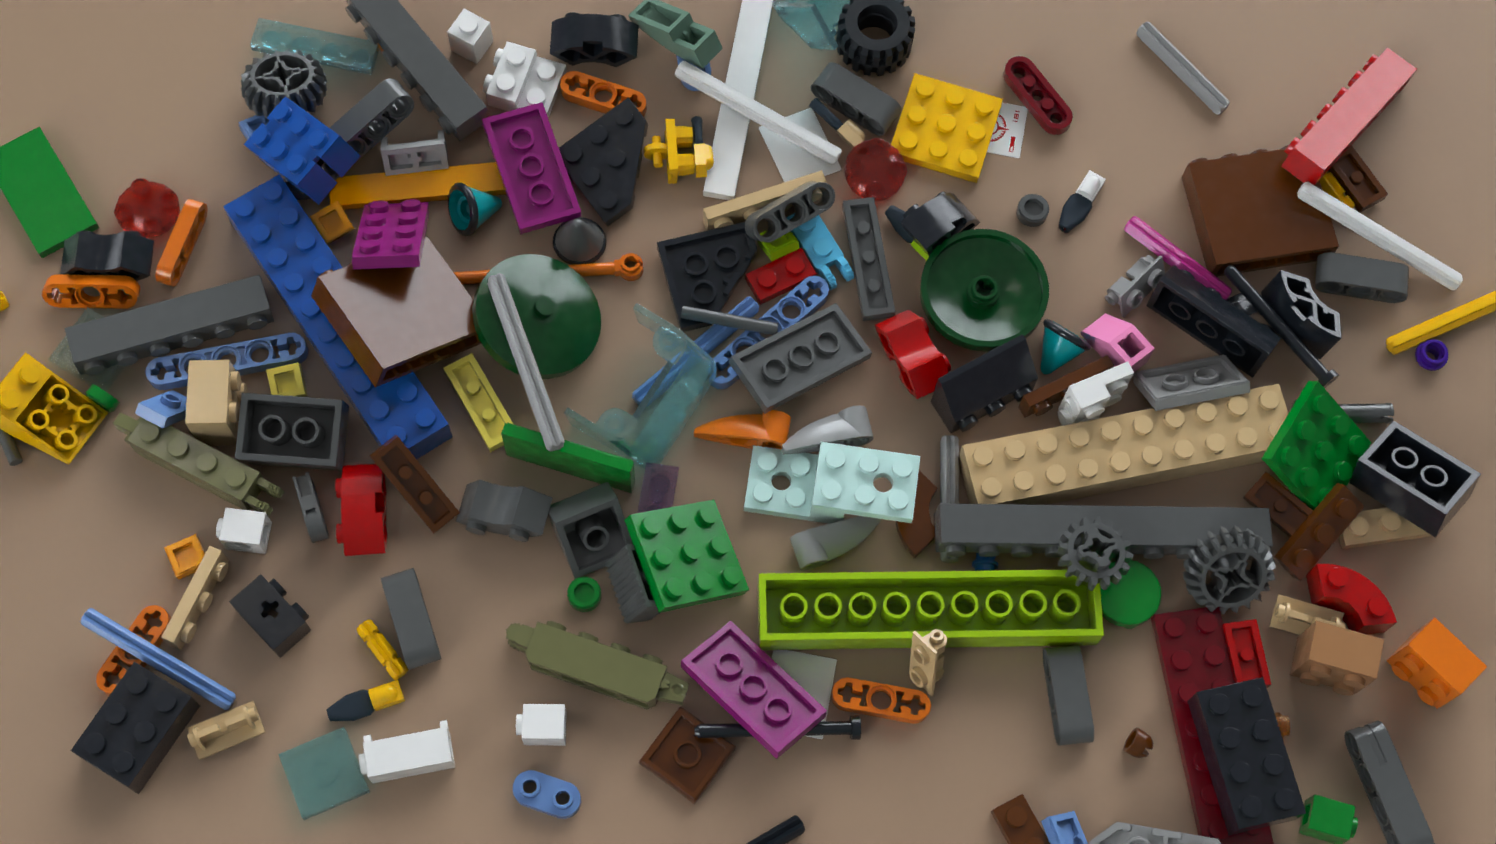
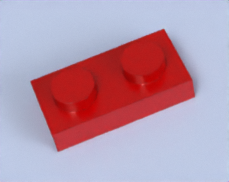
[745,248,817,305]
[1222,619,1272,688]

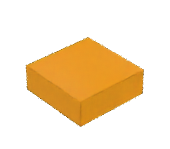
[310,200,355,245]
[164,534,205,580]

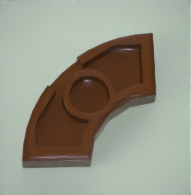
[896,471,938,558]

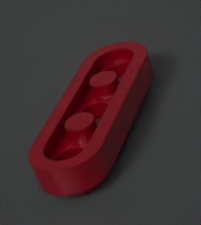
[1003,56,1073,135]

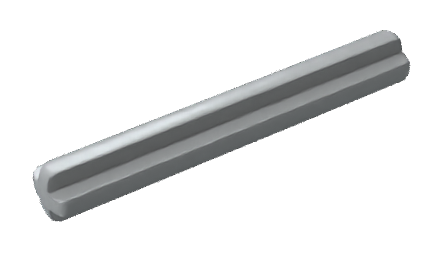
[1136,21,1230,115]
[940,435,959,563]

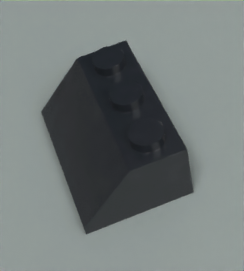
[931,334,1038,433]

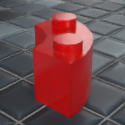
[875,309,951,399]
[335,463,388,556]
[1306,564,1397,634]

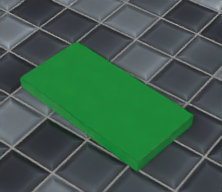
[0,126,100,258]
[501,422,635,493]

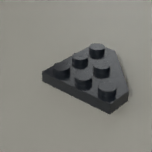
[559,97,648,227]
[657,222,757,333]

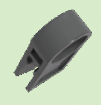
[292,472,329,543]

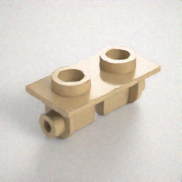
[1269,594,1345,635]
[909,629,947,696]
[187,701,266,760]

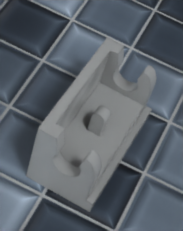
[381,130,449,176]

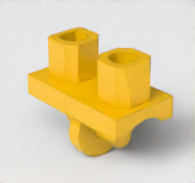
[643,119,695,184]

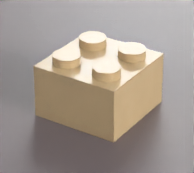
[185,360,247,446]

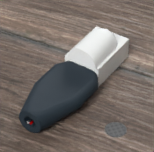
[1059,170,1106,233]

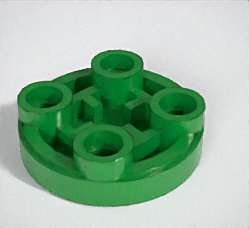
[1100,560,1161,629]

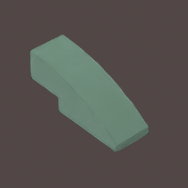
[628,0,723,69]

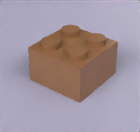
[1290,620,1384,696]

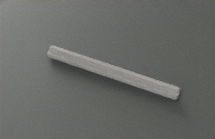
[487,273,564,451]

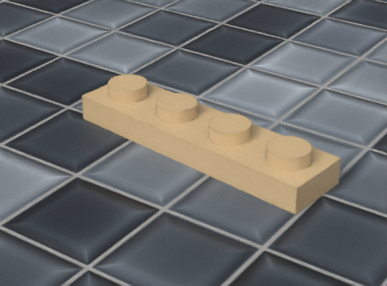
[703,170,827,231]

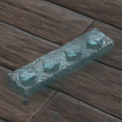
[250,18,379,75]

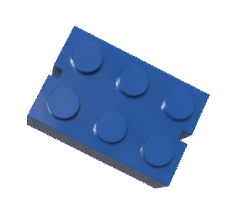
[244,96,360,205]

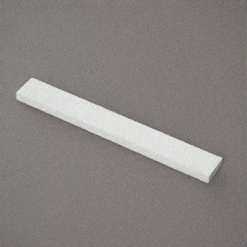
[703,0,774,200]

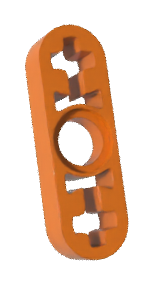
[560,71,647,117]
[155,199,208,287]
[42,274,141,309]
[96,605,171,696]
[831,677,931,724]

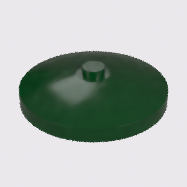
[920,229,1049,352]
[472,254,601,379]

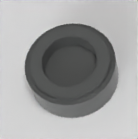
[1016,194,1049,227]

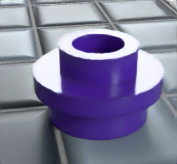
[1415,339,1448,371]

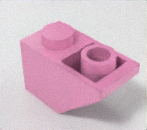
[1081,313,1155,372]

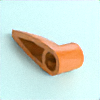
[693,410,791,449]

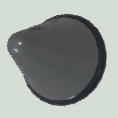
[552,217,606,265]

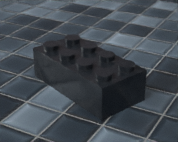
[1187,677,1306,836]

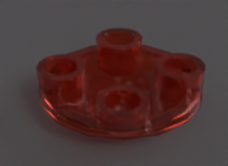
[844,138,907,201]
[114,178,180,238]

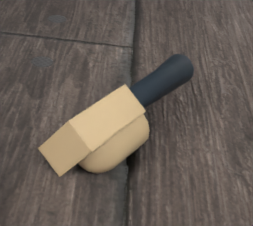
[809,98,866,153]

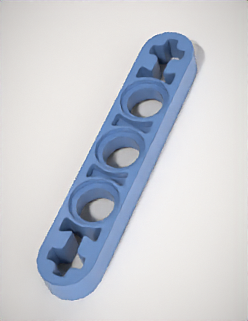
[707,276,829,389]
[145,333,309,390]

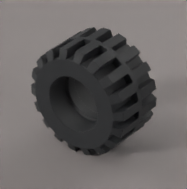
[836,0,915,76]

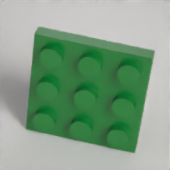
[1261,381,1372,511]
[624,499,749,613]

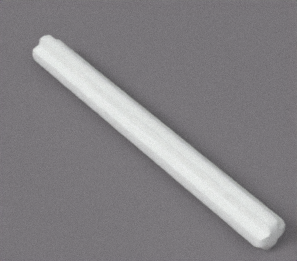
[675,61,842,165]
[1297,182,1463,290]

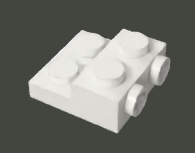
[483,41,567,118]
[1058,362,1134,426]

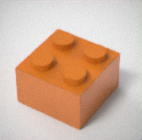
[1386,617,1487,709]

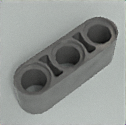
[811,62,902,136]
[745,181,835,242]
[1315,252,1409,303]
[381,568,442,670]
[1043,645,1094,746]

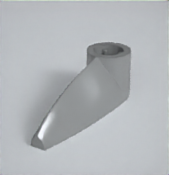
[782,406,874,454]
[790,516,881,571]

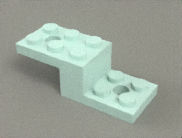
[744,442,921,524]

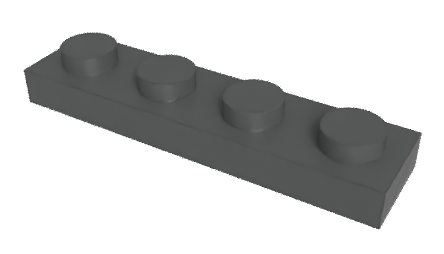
[842,197,896,321]

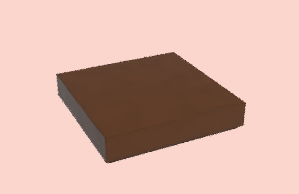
[639,706,736,804]

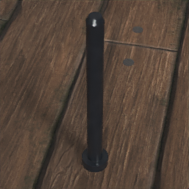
[1224,265,1339,388]
[694,715,861,740]

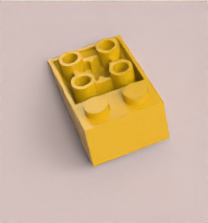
[0,352,108,465]

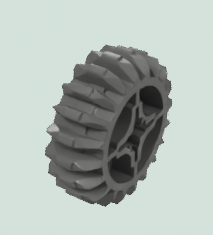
[241,48,327,121]
[1182,525,1276,615]

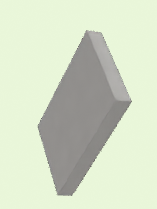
[1133,355,1250,411]

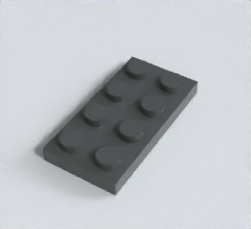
[729,303,872,414]

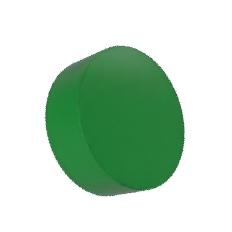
[85,384,120,413]
[567,576,601,612]

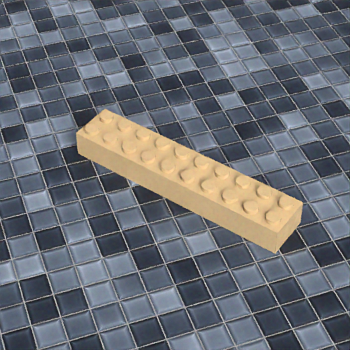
[959,384,1289,505]

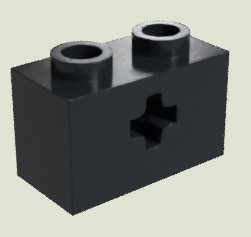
[229,574,311,658]

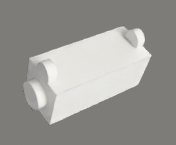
[359,720,455,784]

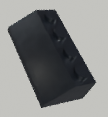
[1146,265,1281,378]

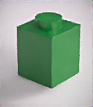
[1298,794,1358,844]

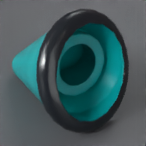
[448,182,503,236]
[1040,319,1091,375]

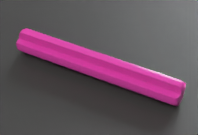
[1124,216,1232,300]

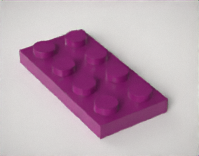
[482,102,581,235]
[352,199,429,269]
[681,621,827,759]

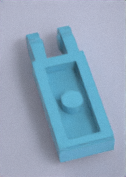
[786,213,855,290]

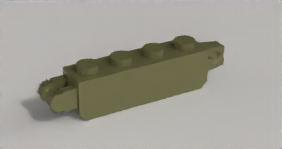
[113,412,284,516]
[506,621,689,710]

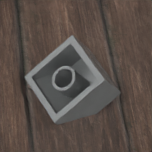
[548,482,633,579]

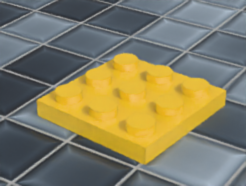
[888,73,1003,183]

